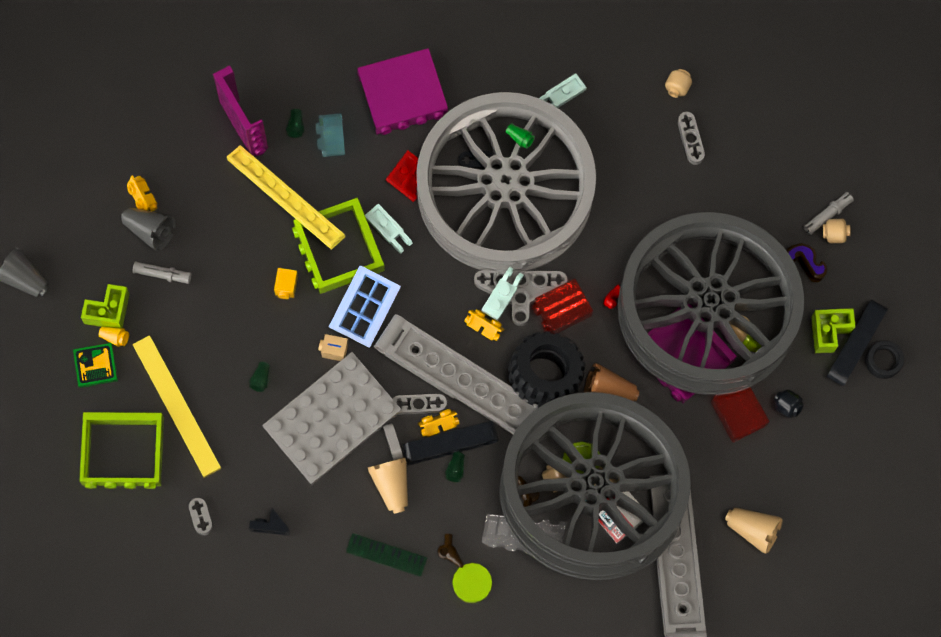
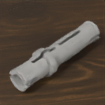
[803,192,854,235]
[133,261,192,285]

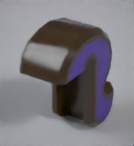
[786,243,828,283]

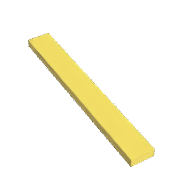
[227,145,345,250]
[133,335,221,478]

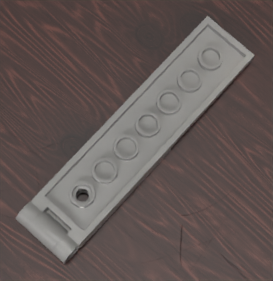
[374,314,538,435]
[649,475,707,637]

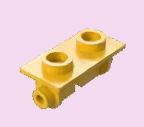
[127,175,158,211]
[464,309,505,341]
[418,409,460,437]

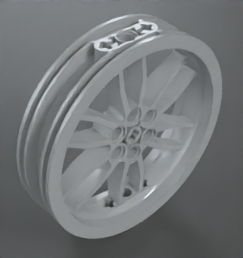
[417,92,596,271]

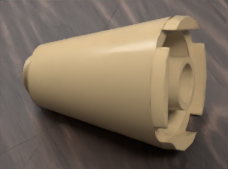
[368,458,408,514]
[725,507,783,554]

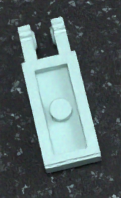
[539,73,587,108]
[365,204,413,254]
[481,267,524,321]

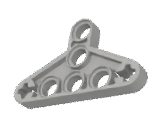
[474,270,567,326]

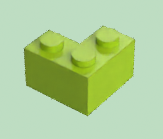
[81,284,130,328]
[811,308,855,353]

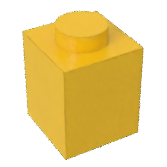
[274,268,298,299]

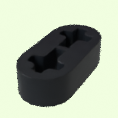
[458,151,493,170]

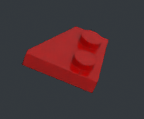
[385,150,419,202]

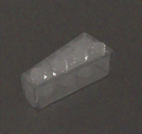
[482,514,566,555]

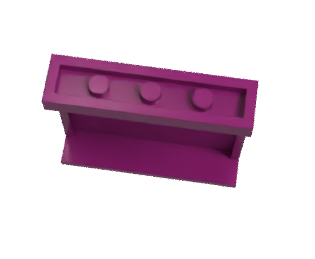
[357,48,448,135]
[213,65,268,156]
[648,304,737,404]

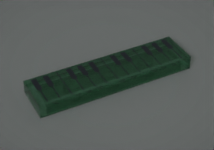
[346,533,427,577]

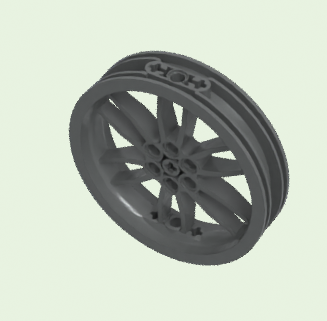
[618,212,804,395]
[500,392,691,580]

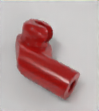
[603,285,620,309]

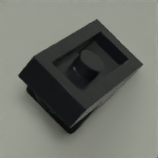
[249,508,290,536]

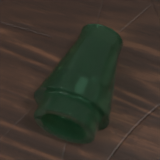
[286,109,305,138]
[249,362,270,392]
[445,452,465,483]

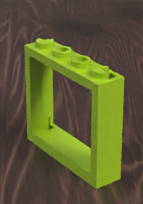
[292,197,385,294]
[80,412,164,489]

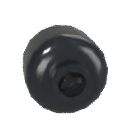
[774,389,804,418]

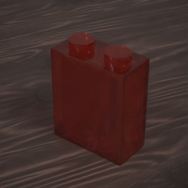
[533,279,593,334]
[711,387,770,443]

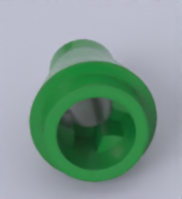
[506,124,535,149]

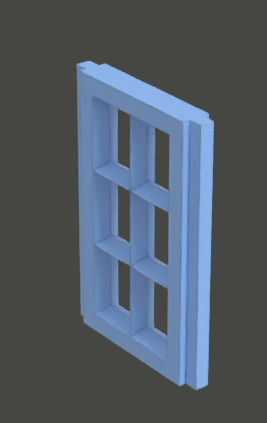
[329,266,401,348]

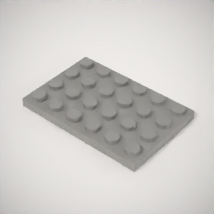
[262,352,402,485]

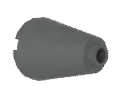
[121,207,176,251]
[0,247,49,297]

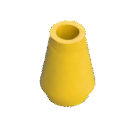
[99,326,129,347]

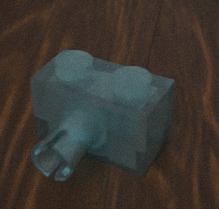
[316,113,345,157]

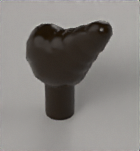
[518,476,540,507]
[438,534,464,568]

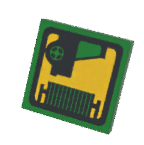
[73,343,118,388]

